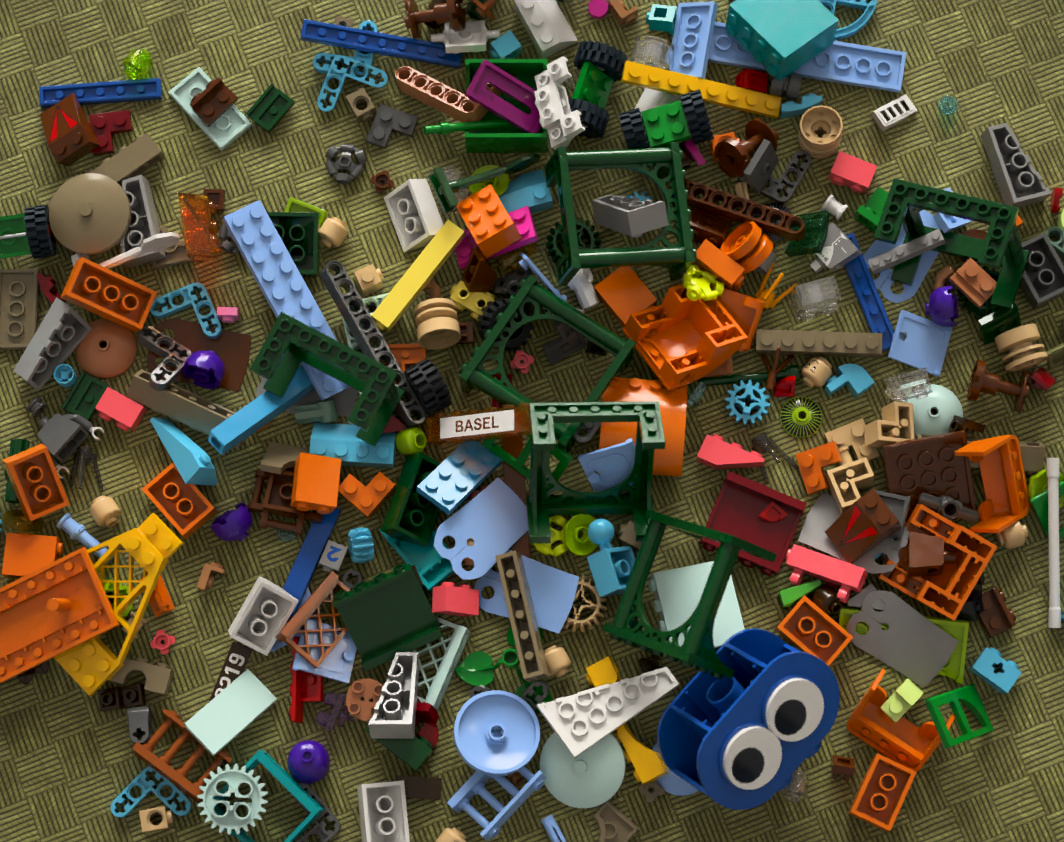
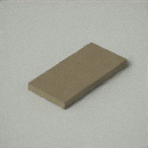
[0,269,40,350]

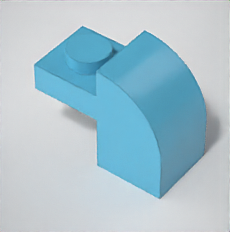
[824,364,875,398]

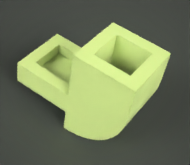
[879,678,923,723]

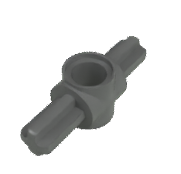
[918,492,979,523]

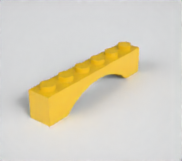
[586,657,669,785]

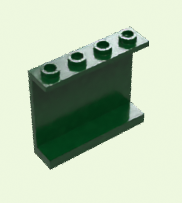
[332,564,443,671]

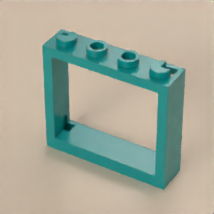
[214,749,324,842]

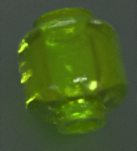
[122,49,153,79]

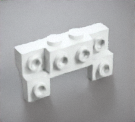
[534,56,585,150]

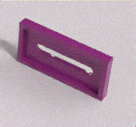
[464,59,541,133]

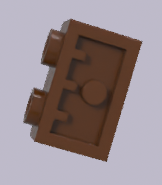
[190,77,238,127]
[689,207,732,249]
[979,587,1016,638]

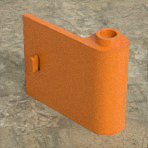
[710,283,765,353]

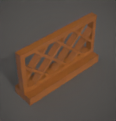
[275,571,350,669]

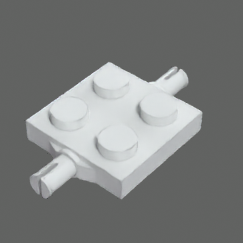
[431,20,500,54]

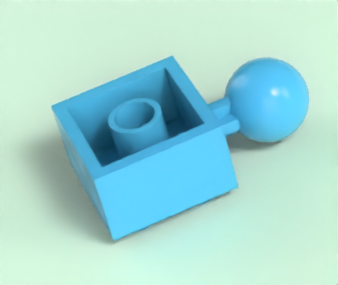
[587,519,635,597]

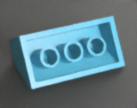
[309,422,397,469]

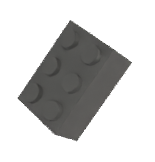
[1020,232,1064,310]

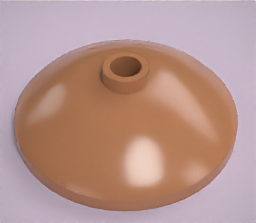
[75,318,137,379]

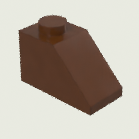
[462,247,497,292]

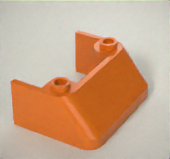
[955,435,1030,533]
[846,669,955,771]

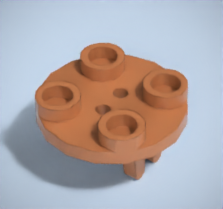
[346,678,383,721]

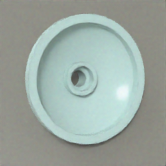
[903,384,963,439]

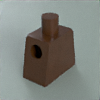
[907,531,956,577]

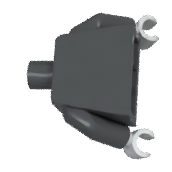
[38,413,104,479]

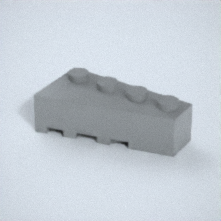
[120,175,166,269]
[368,652,419,739]

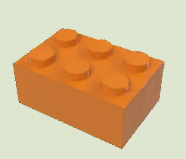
[456,184,522,259]
[2,444,70,521]
[142,462,218,540]
[775,595,853,666]
[848,753,917,832]

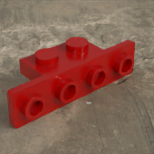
[289,636,324,724]

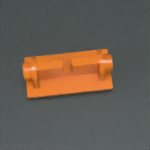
[139,573,175,617]

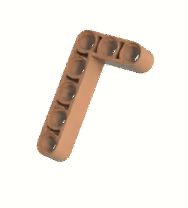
[395,66,503,123]

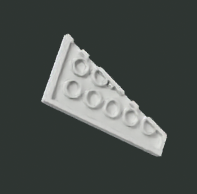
[537,667,679,759]

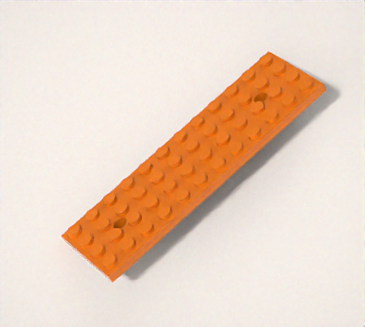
[0,547,120,684]

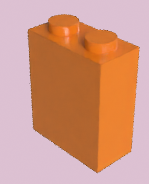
[691,239,745,292]
[594,266,657,329]
[291,452,341,514]
[2,533,64,578]

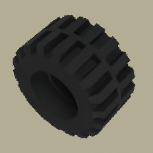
[477,298,534,352]
[404,358,452,416]

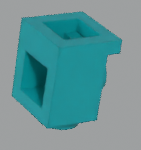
[646,4,677,35]

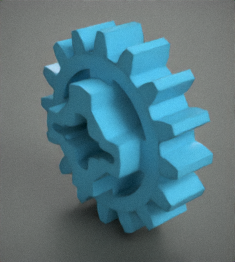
[724,380,770,426]

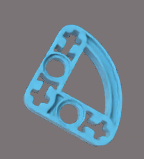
[818,0,878,41]

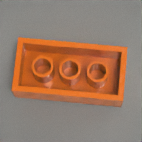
[60,257,157,333]

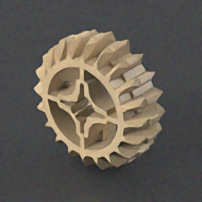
[564,575,607,632]

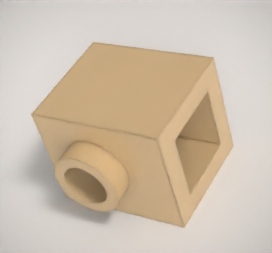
[354,264,384,297]

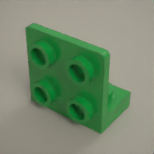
[854,187,889,233]

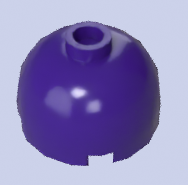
[925,285,958,327]
[182,350,225,390]
[210,502,253,542]
[287,740,331,785]

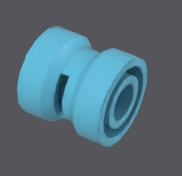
[53,364,78,388]

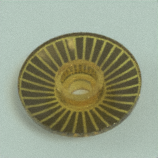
[1,510,44,534]

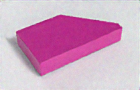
[680,139,706,166]

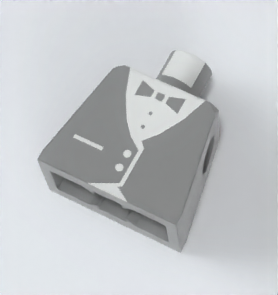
[810,222,862,273]

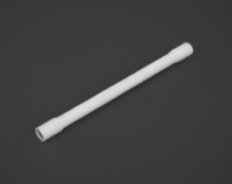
[1046,458,1061,628]

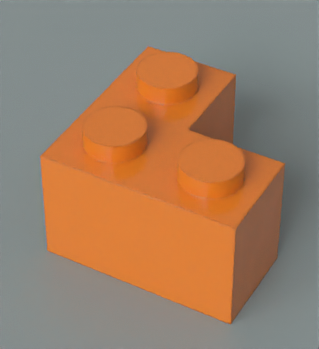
[338,471,396,520]

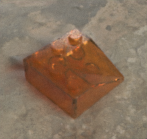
[178,193,221,263]

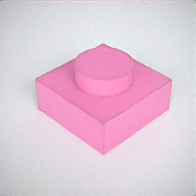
[217,307,240,323]

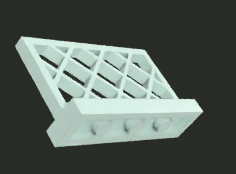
[410,617,471,710]

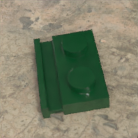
[246,84,295,134]
[978,302,1021,345]
[62,371,110,422]

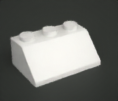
[514,0,578,59]
[384,179,443,253]
[228,576,299,656]
[357,781,410,842]

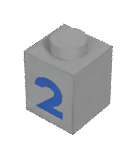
[319,540,349,574]

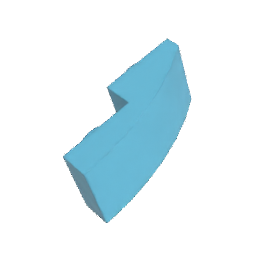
[780,93,822,118]

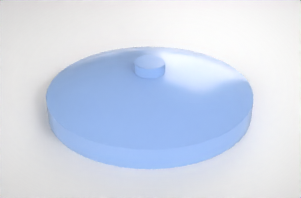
[453,690,540,776]

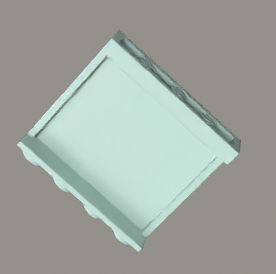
[649,561,745,648]

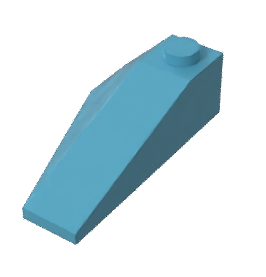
[499,169,553,214]
[150,417,218,486]

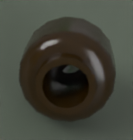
[812,585,843,616]

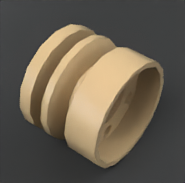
[798,105,843,159]
[413,298,461,350]
[994,324,1048,373]

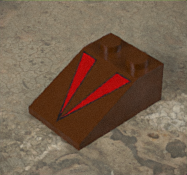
[40,93,100,166]
[825,489,901,564]

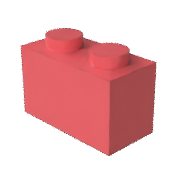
[828,151,877,194]
[95,387,147,432]
[432,582,479,617]

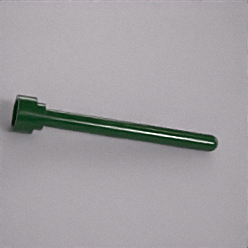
[699,365,799,386]

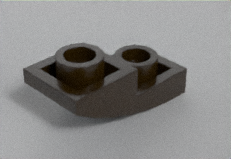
[98,683,146,712]
[395,775,442,800]

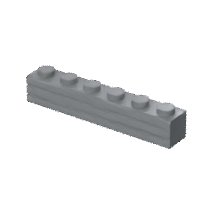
[868,229,946,275]

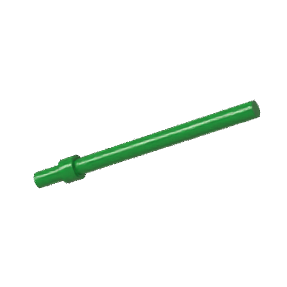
[423,119,513,135]

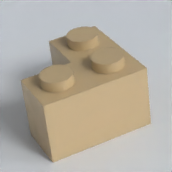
[864,401,915,448]
[826,457,874,515]

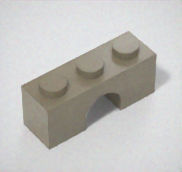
[107,652,174,697]

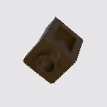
[948,415,986,435]

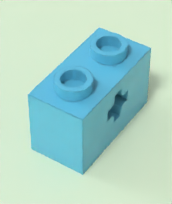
[969,647,1022,695]

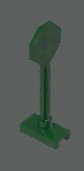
[428,154,541,213]

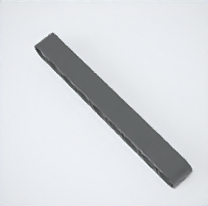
[321,260,425,428]

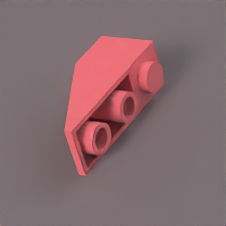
[697,434,765,470]

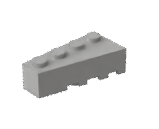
[981,123,1052,208]
[591,195,669,238]
[13,297,93,391]

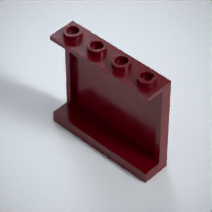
[699,471,807,577]

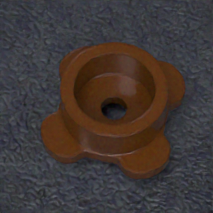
[371,170,394,194]

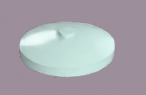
[540,732,626,808]

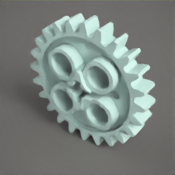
[197,764,268,835]

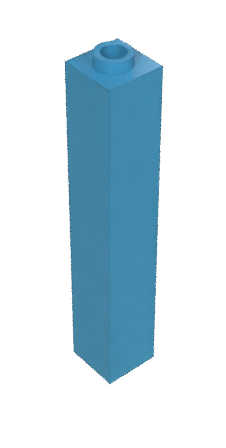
[208,366,315,455]

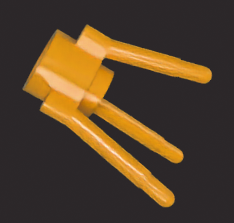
[754,261,798,310]

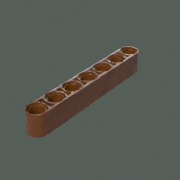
[684,179,805,241]

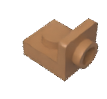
[608,0,639,26]
[197,562,227,593]

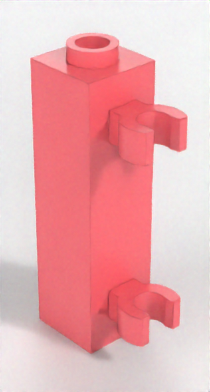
[785,544,868,603]

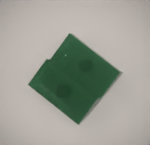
[785,211,829,257]

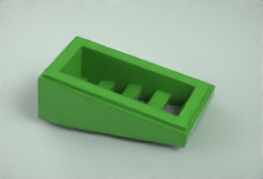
[778,580,821,610]

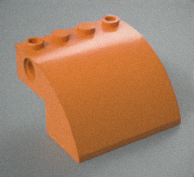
[622,284,748,391]
[599,376,687,477]
[875,503,998,621]

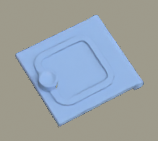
[519,252,567,301]
[888,310,953,377]
[578,438,636,492]
[292,619,357,684]

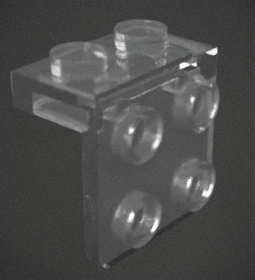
[885,367,933,403]

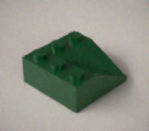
[267,212,320,277]

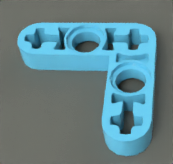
[313,20,378,78]
[317,55,388,112]
[150,282,222,339]
[110,767,192,818]

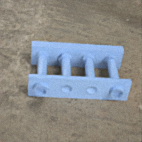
[447,767,546,842]

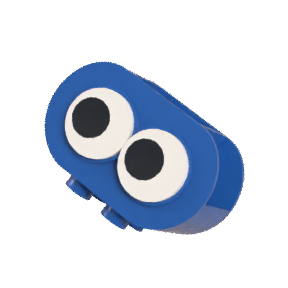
[657,628,840,810]

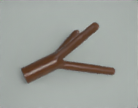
[761,347,794,391]

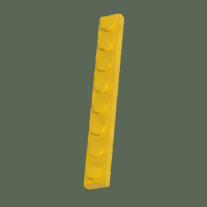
[621,60,782,119]

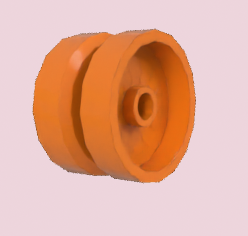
[720,220,774,274]

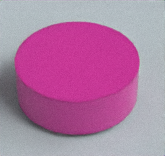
[588,0,608,19]

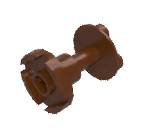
[405,0,466,39]
[714,117,779,178]
[967,360,1031,413]

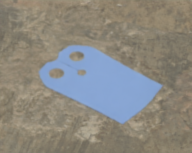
[863,210,941,303]
[434,478,528,580]
[474,549,579,634]

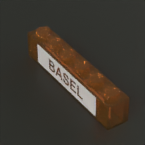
[426,402,531,445]

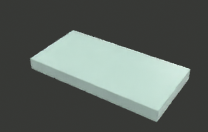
[168,67,252,151]
[184,669,277,756]

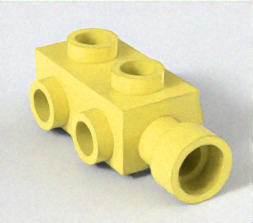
[449,280,495,322]

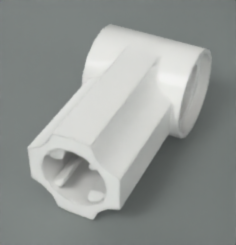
[568,268,600,310]

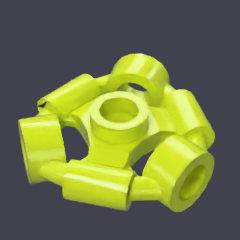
[683,265,724,301]
[532,515,568,557]

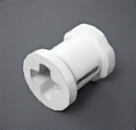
[821,194,848,221]

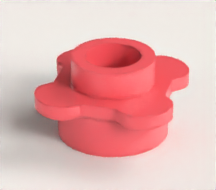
[510,350,534,374]
[150,630,175,655]

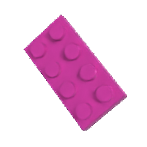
[455,206,538,270]

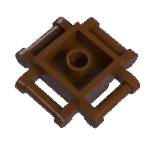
[248,467,323,535]

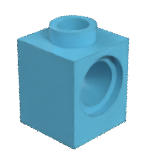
[489,30,522,59]

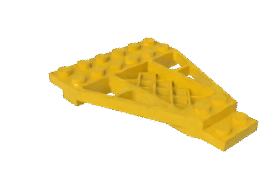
[54,513,183,696]

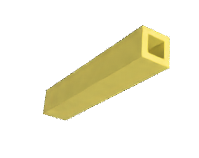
[371,220,465,332]

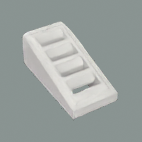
[872,94,917,132]

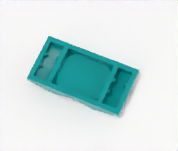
[379,529,462,591]

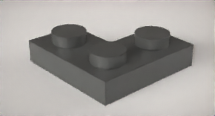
[366,104,419,149]
[542,321,587,365]

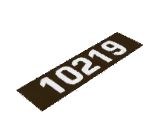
[208,642,252,703]

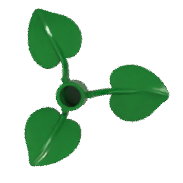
[455,626,551,713]

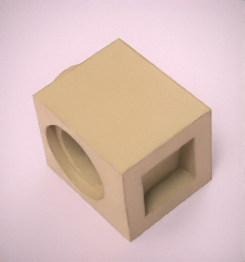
[139,806,173,833]

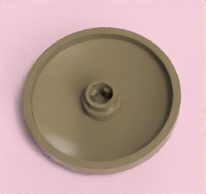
[49,173,131,255]

